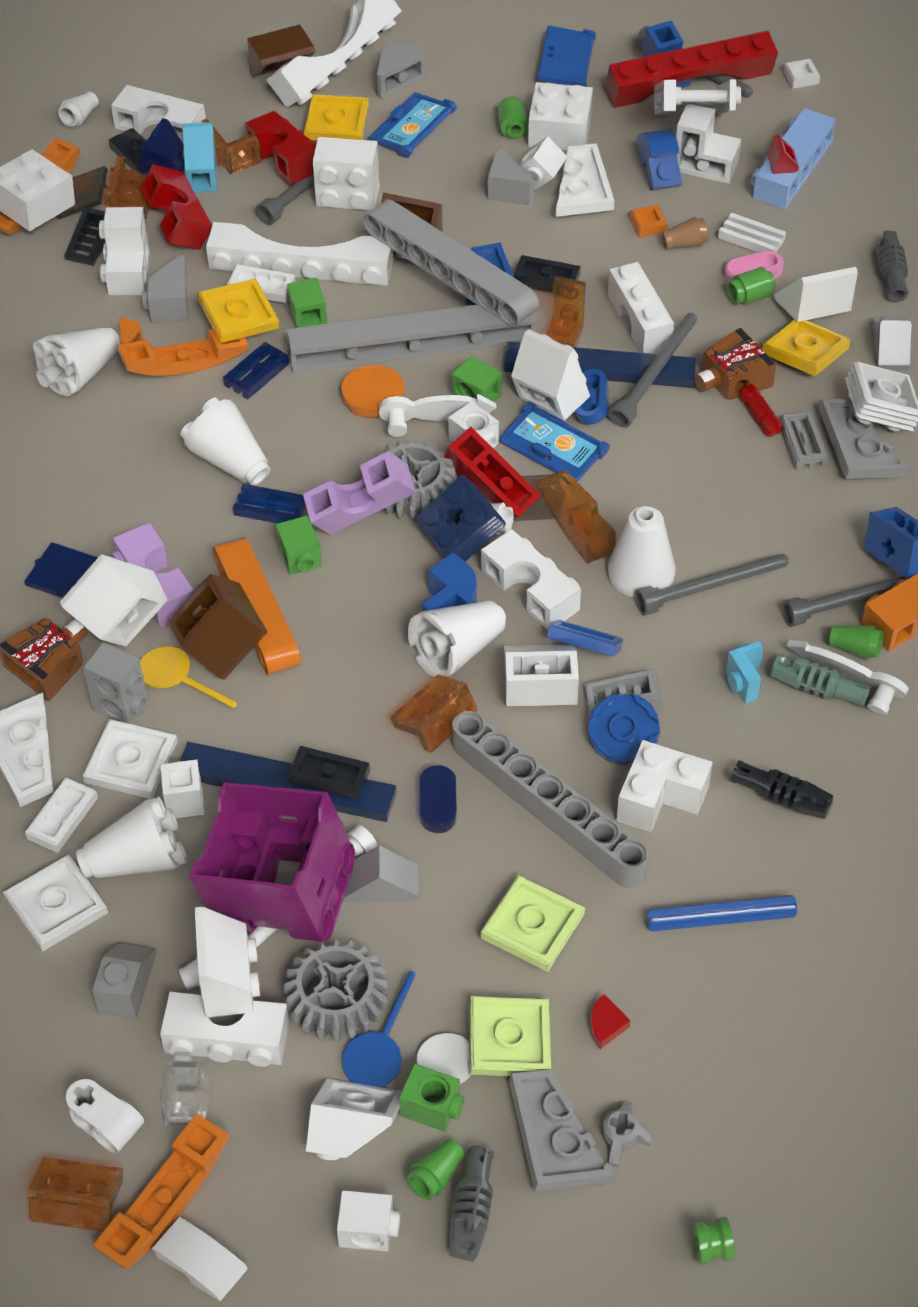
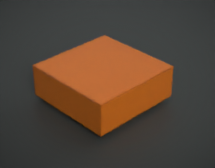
[629,204,668,237]

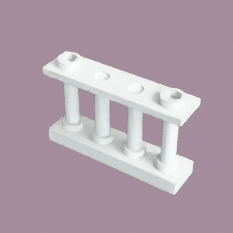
[654,79,741,116]

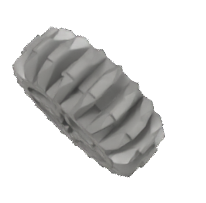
[376,439,457,519]
[283,938,389,1042]

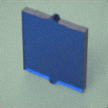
[24,542,98,598]

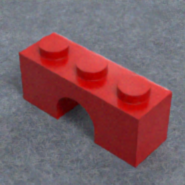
[244,110,317,184]
[140,164,213,250]

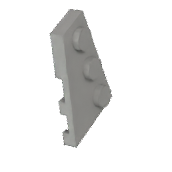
[819,398,910,479]
[509,1069,617,1192]

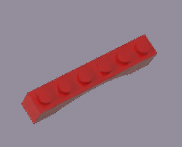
[605,30,778,108]

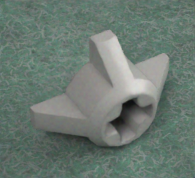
[603,1101,652,1166]

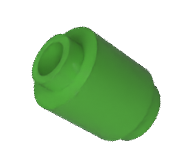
[497,97,529,139]
[727,267,775,305]

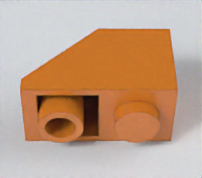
[861,574,918,652]

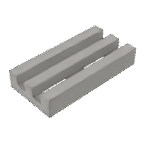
[780,411,829,470]

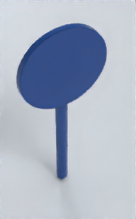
[342,971,415,1088]

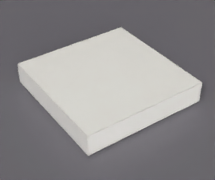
[83,719,178,799]
[3,854,108,952]

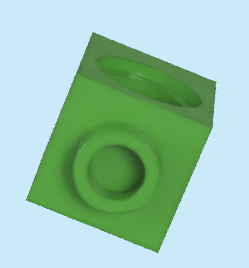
[451,356,502,402]
[275,515,322,575]
[400,1064,465,1132]

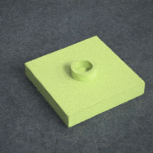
[481,875,585,972]
[469,996,551,1076]

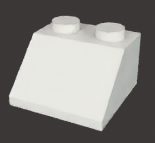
[195,907,260,1017]

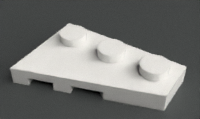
[556,143,615,217]
[0,693,54,807]

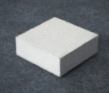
[783,59,820,89]

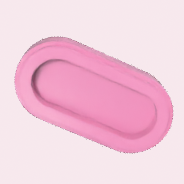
[724,251,784,282]

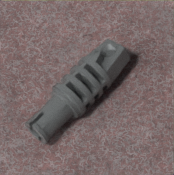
[876,230,909,302]
[450,1145,494,1262]

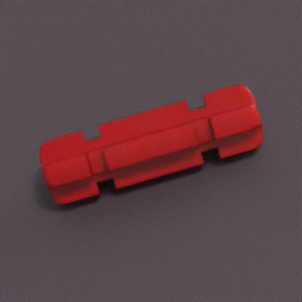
[740,384,782,437]

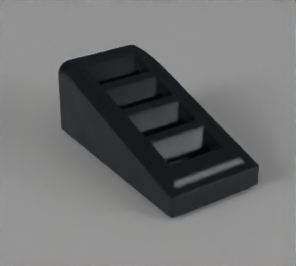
[64,207,106,266]

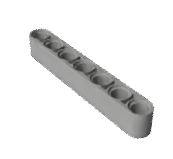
[363,199,539,326]
[452,711,648,888]

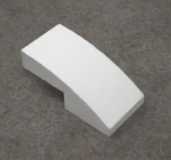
[152,1217,248,1301]

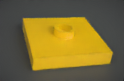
[304,95,369,140]
[198,278,280,343]
[763,319,851,376]

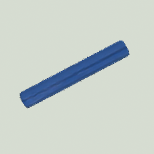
[646,895,797,931]

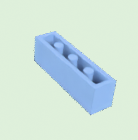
[751,108,836,209]

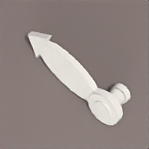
[379,394,496,437]
[787,640,909,715]

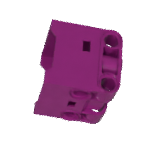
[189,782,355,942]

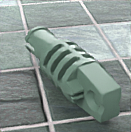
[771,654,871,707]

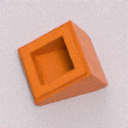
[119,317,143,344]

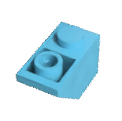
[183,122,218,193]

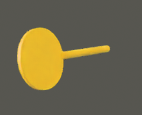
[140,646,237,708]

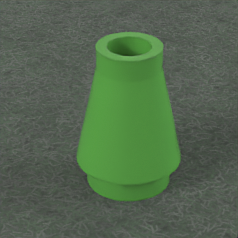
[829,625,884,660]
[407,1139,465,1200]

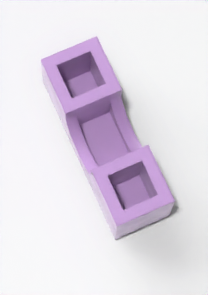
[303,451,416,535]
[111,522,194,628]

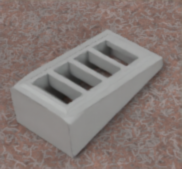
[585,668,664,715]

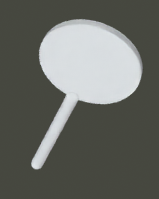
[417,1033,471,1084]

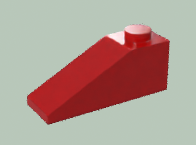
[444,427,541,519]

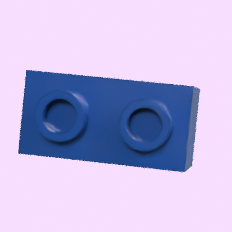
[864,507,918,578]

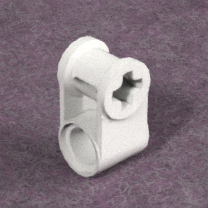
[65,1079,144,1154]

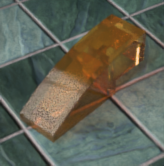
[537,469,616,564]

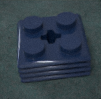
[415,474,506,562]

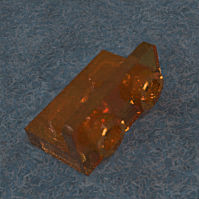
[104,157,150,219]
[390,674,477,753]
[28,1157,123,1232]

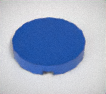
[588,693,660,765]

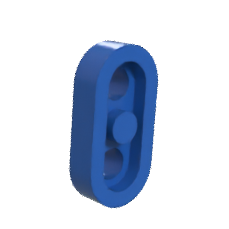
[575,369,609,425]

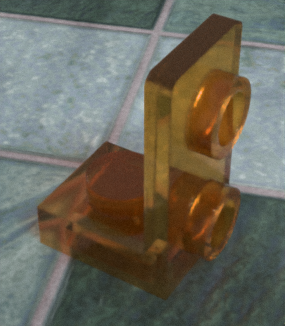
[201,119,261,175]
[546,277,586,347]

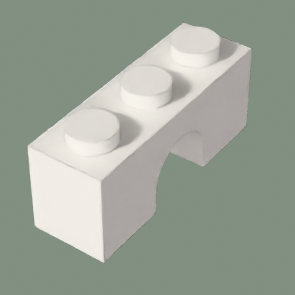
[111,85,206,146]
[608,262,674,354]
[481,529,581,630]
[160,992,289,1067]

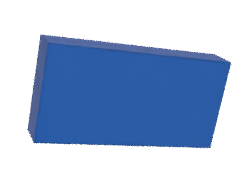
[547,620,623,657]

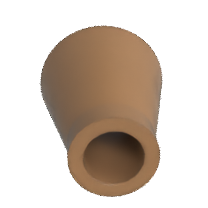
[662,217,709,249]

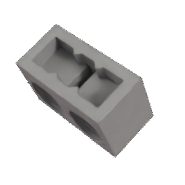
[83,642,148,724]

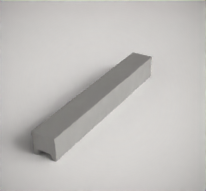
[285,305,538,373]

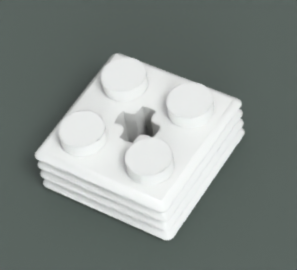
[845,362,918,432]

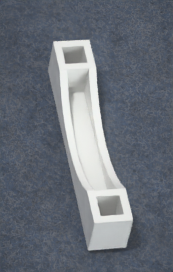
[266,0,402,108]
[206,222,394,286]

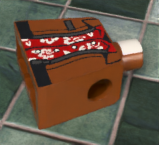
[694,327,776,400]
[0,618,87,702]

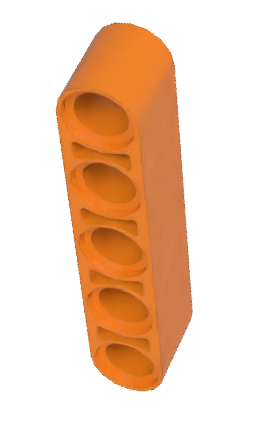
[213,537,301,676]

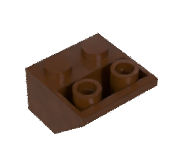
[168,574,267,680]

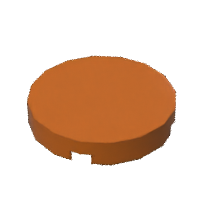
[342,365,405,418]

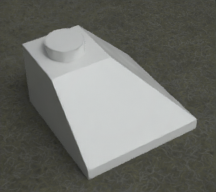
[306,1079,402,1160]

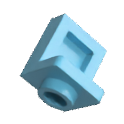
[726,641,763,704]

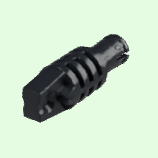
[731,760,833,819]

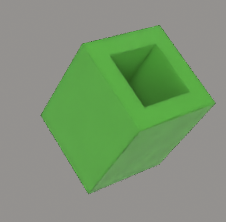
[287,278,327,328]

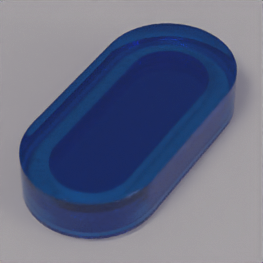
[420,765,457,833]

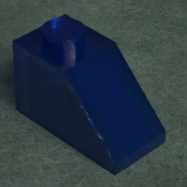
[137,118,185,175]

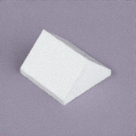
[774,267,858,322]

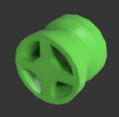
[692,1217,735,1265]

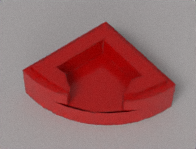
[591,994,630,1049]

